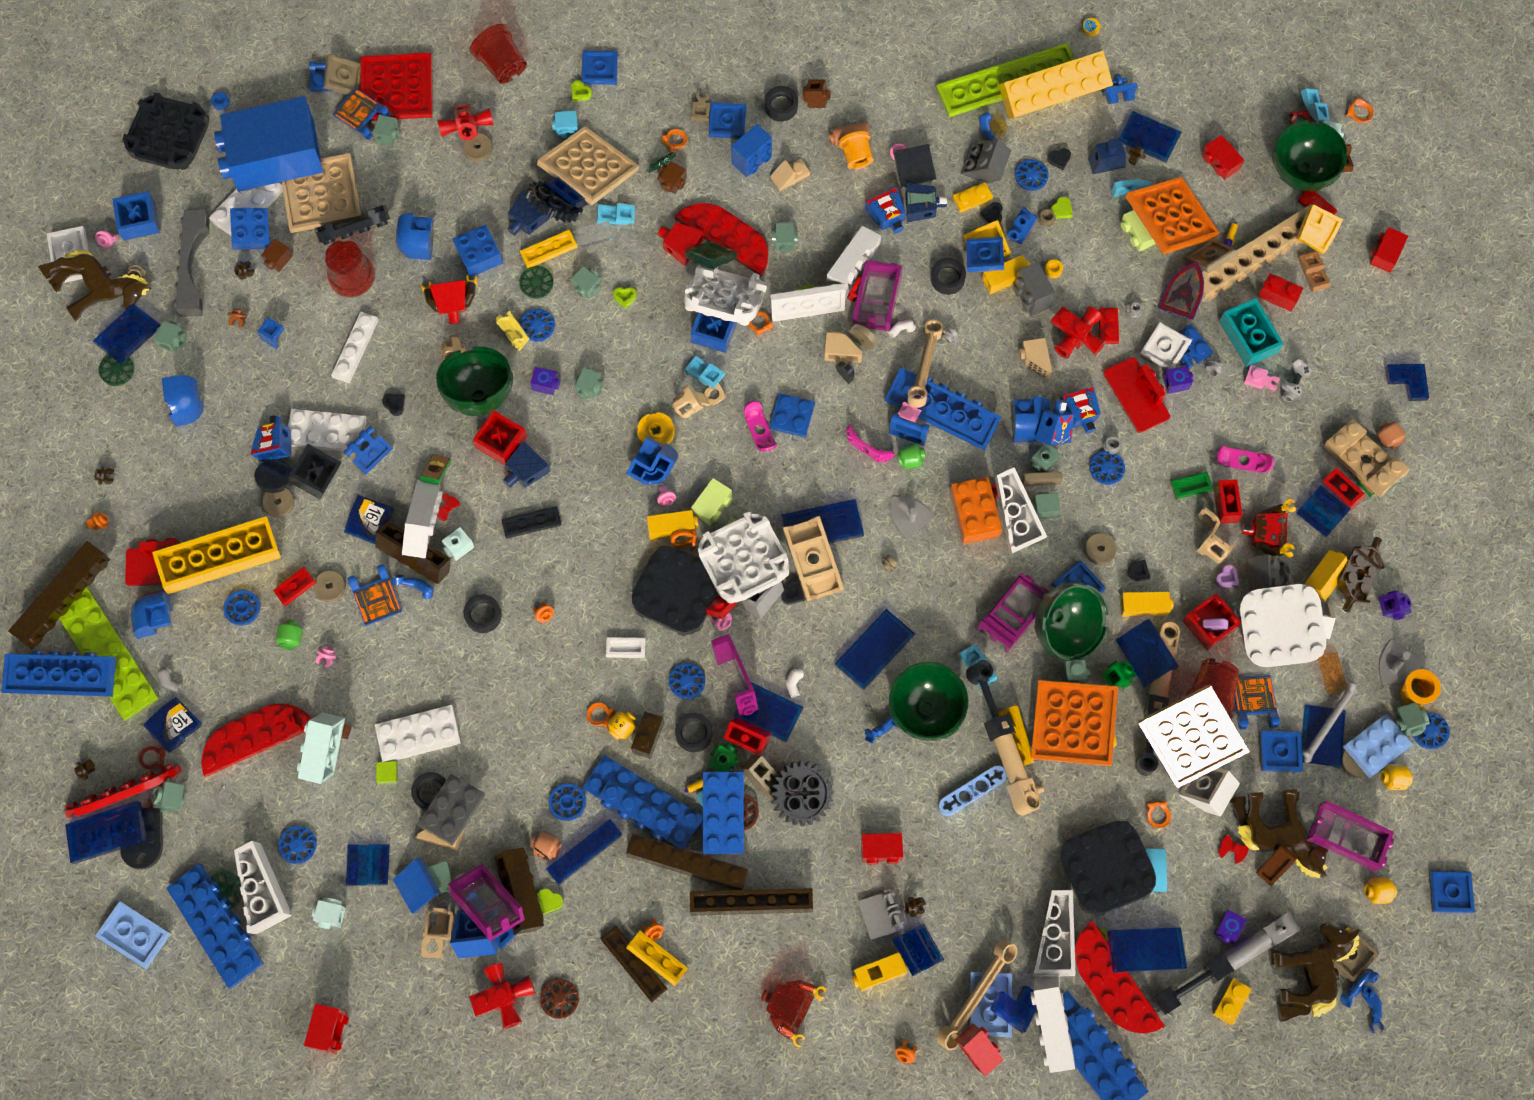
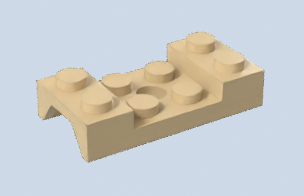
[1324,419,1410,498]
[782,516,844,603]

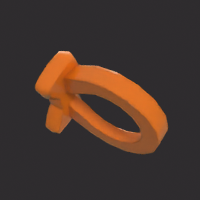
[661,129,687,153]
[748,311,773,336]
[670,529,697,548]
[586,703,615,728]
[1146,801,1171,828]

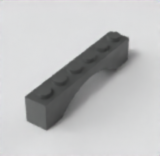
[173,210,210,317]

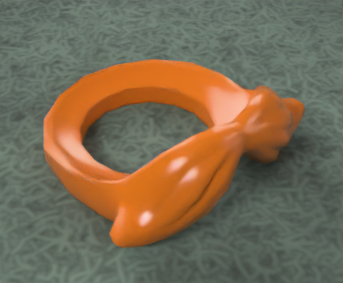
[1346,98,1374,123]

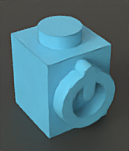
[552,110,578,139]

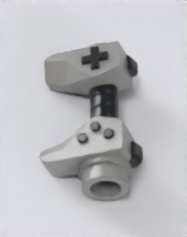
[1282,359,1312,402]

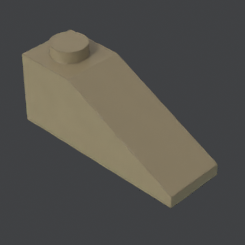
[739,754,796,808]

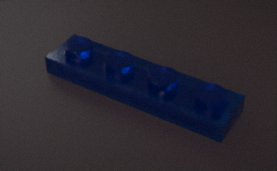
[546,819,623,886]

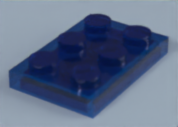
[1119,111,1182,163]
[93,304,161,364]
[733,682,804,743]

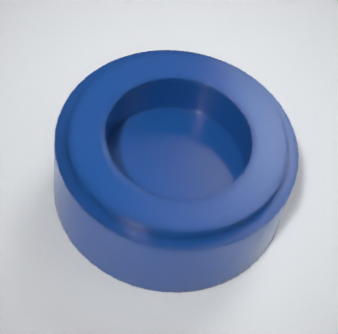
[211,92,230,110]

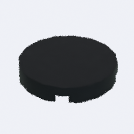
[254,459,292,493]

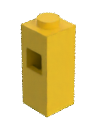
[982,255,1031,294]
[647,510,698,540]
[1304,550,1348,602]
[1120,592,1174,617]
[851,952,908,991]

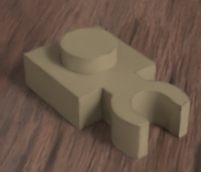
[691,91,711,122]

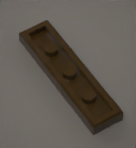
[600,926,668,1003]

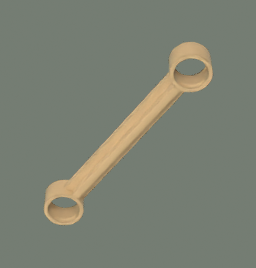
[908,319,943,408]
[937,940,1017,1051]

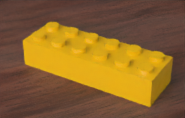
[999,51,1113,119]
[152,516,281,594]

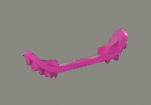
[744,401,777,452]
[846,424,895,463]
[1217,446,1274,473]

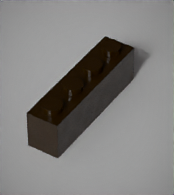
[375,521,451,584]
[494,848,544,935]

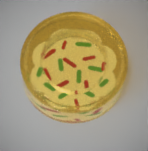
[990,119,1007,137]

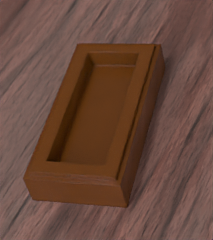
[1256,844,1298,886]

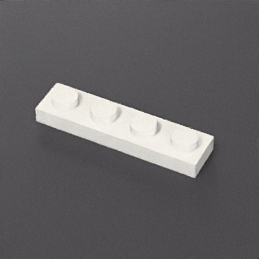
[331,312,379,383]

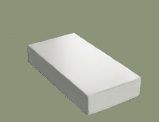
[606,637,646,658]

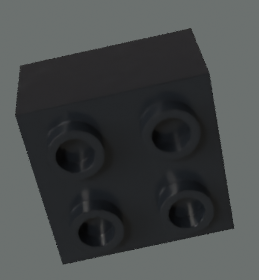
[287,444,342,500]

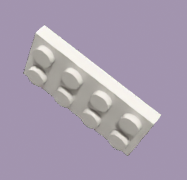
[209,183,283,236]
[770,283,845,322]
[288,409,367,451]
[375,705,461,762]

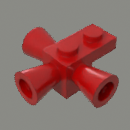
[437,103,494,140]
[1051,306,1106,359]
[469,963,536,1030]

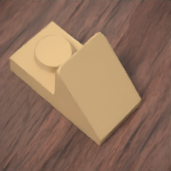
[770,159,810,191]

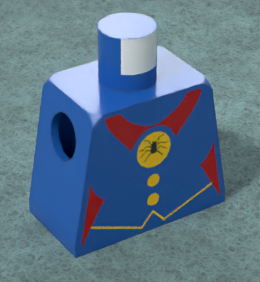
[1035,400,1074,446]

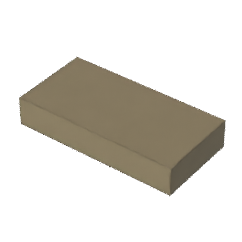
[1022,472,1063,486]

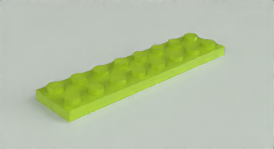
[936,43,1075,117]
[59,587,159,721]

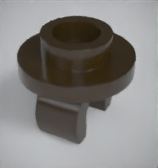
[1129,146,1146,166]
[234,261,255,280]
[94,466,114,485]
[74,759,95,780]
[905,897,926,917]

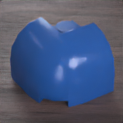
[396,213,433,260]
[162,375,204,427]
[1012,396,1050,442]
[626,436,678,485]
[130,589,173,639]

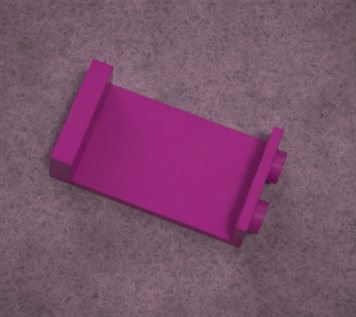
[711,634,758,716]

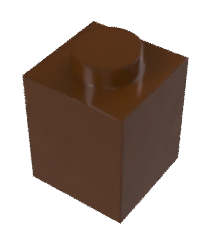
[261,239,293,272]

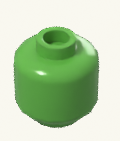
[897,443,926,470]
[275,620,303,650]

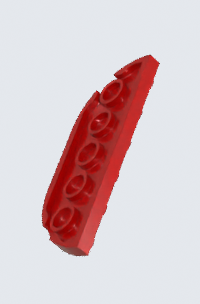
[674,203,769,277]
[201,703,312,777]
[63,763,182,818]
[1075,920,1166,1033]

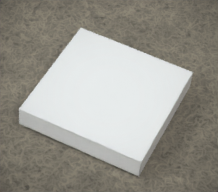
[1140,322,1192,370]

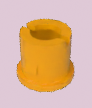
[838,131,874,169]
[1399,669,1441,707]

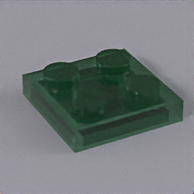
[685,241,737,269]

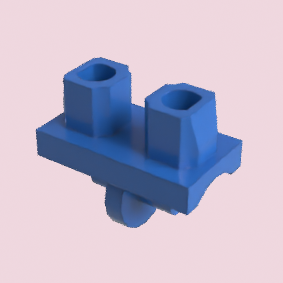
[1102,74,1138,105]
[1006,207,1038,244]

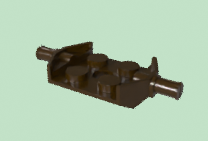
[1338,537,1386,613]

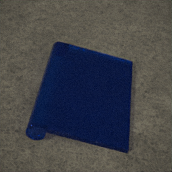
[1116,619,1179,687]
[1301,705,1346,769]

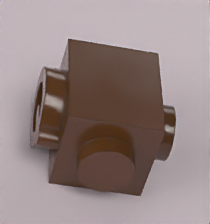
[803,79,831,108]
[657,161,687,194]

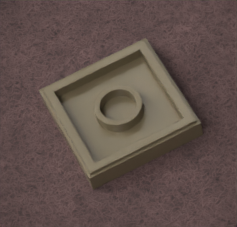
[323,54,361,96]
[1185,239,1237,273]
[1334,924,1380,983]

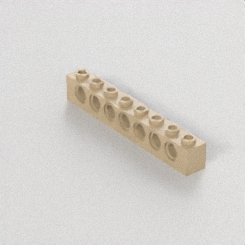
[1201,206,1309,302]

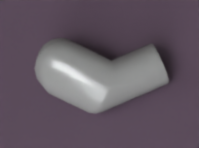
[157,666,182,693]

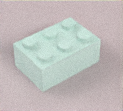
[297,712,345,784]

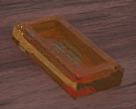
[1317,652,1347,694]

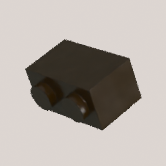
[631,711,664,759]

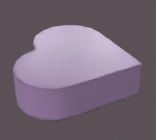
[1215,564,1240,588]
[1203,619,1228,632]

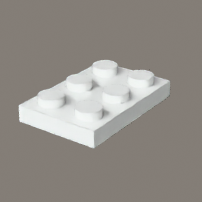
[47,226,89,283]

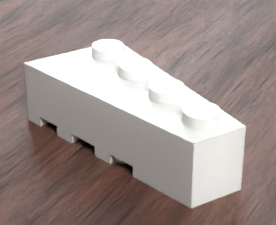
[825,226,881,300]
[995,467,1047,554]
[402,480,443,558]
[234,841,292,934]
[1034,890,1076,976]
[1031,975,1075,1073]

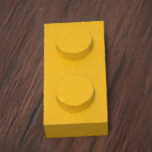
[952,182,993,213]
[1213,978,1252,1025]

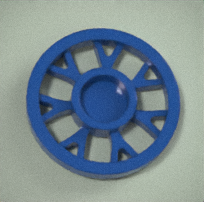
[1015,160,1049,191]
[520,309,555,342]
[1089,451,1125,485]
[223,590,261,626]
[669,663,705,699]
[1413,712,1450,749]
[548,783,586,821]
[278,826,317,864]

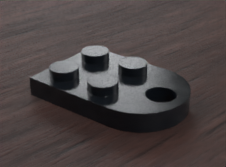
[120,807,163,870]

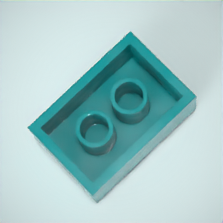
[1219,298,1284,367]

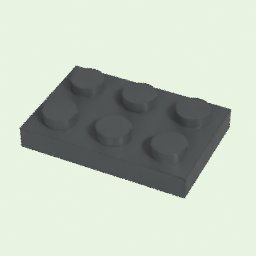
[418,774,485,846]

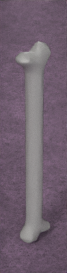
[1302,681,1358,763]

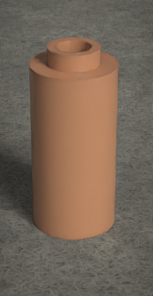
[828,121,870,147]

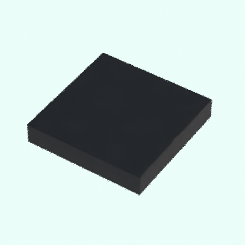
[893,144,936,188]

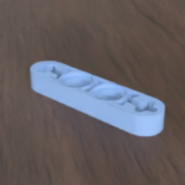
[939,766,1007,816]

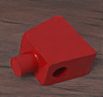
[658,222,704,266]

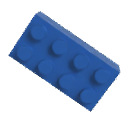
[703,771,744,854]

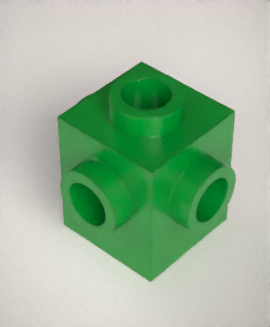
[1101,660,1137,690]
[708,742,739,771]

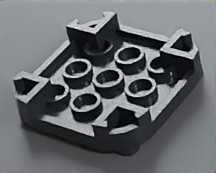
[122,92,209,170]
[314,204,390,245]
[631,545,719,636]
[1061,821,1156,916]

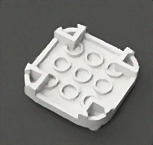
[684,262,767,325]
[698,512,789,603]
[1240,584,1326,667]

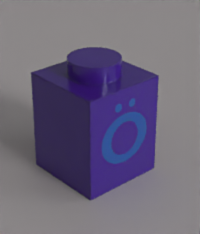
[1162,366,1194,394]
[530,367,561,395]
[1214,910,1247,944]

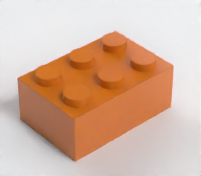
[950,477,1002,544]

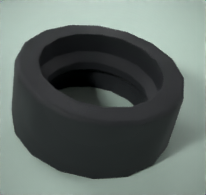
[765,86,798,122]
[931,258,966,295]
[463,594,502,633]
[675,713,713,753]
[411,772,446,811]

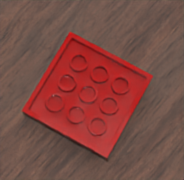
[361,52,433,121]

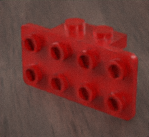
[1103,357,1170,433]
[125,538,181,587]

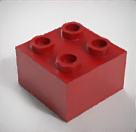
[472,410,528,466]

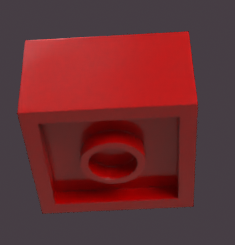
[1182,593,1242,651]
[304,1004,349,1054]

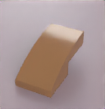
[1299,251,1331,292]

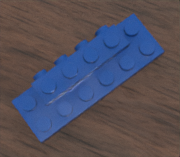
[884,367,1002,451]
[1,651,116,697]
[582,755,703,850]
[166,864,264,989]
[1063,990,1149,1100]

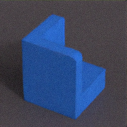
[257,317,284,349]

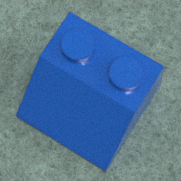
[450,906,500,958]

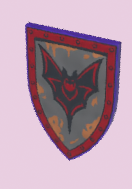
[1159,262,1204,320]

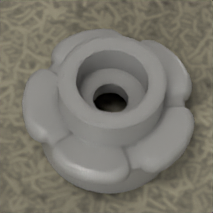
[1126,301,1144,318]
[942,327,959,343]
[1206,360,1224,377]
[1103,436,1122,454]

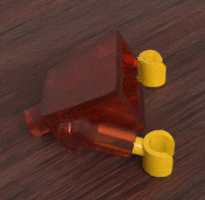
[761,980,826,1047]

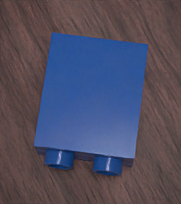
[214,96,324,192]

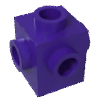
[1379,591,1412,620]

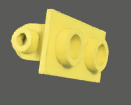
[496,311,529,351]

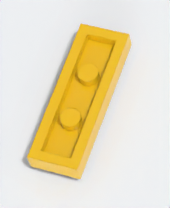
[520,230,577,269]
[998,706,1034,766]
[626,931,688,986]

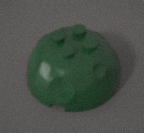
[1272,120,1348,192]
[436,346,513,416]
[1034,582,1109,661]
[889,662,969,741]

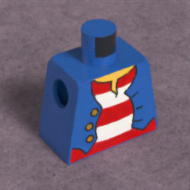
[865,187,906,234]
[1059,387,1100,434]
[251,415,292,462]

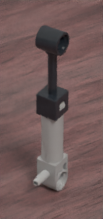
[1153,912,1300,1015]

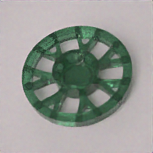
[646,151,676,173]
[519,266,554,299]
[98,353,135,386]
[211,871,243,909]

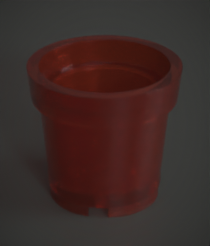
[469,24,527,84]
[325,240,375,297]
[1185,658,1240,720]

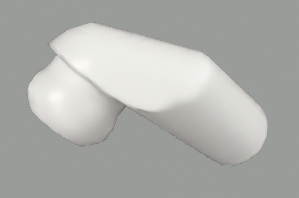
[888,319,916,338]
[786,668,804,698]

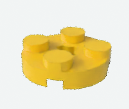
[637,412,675,445]

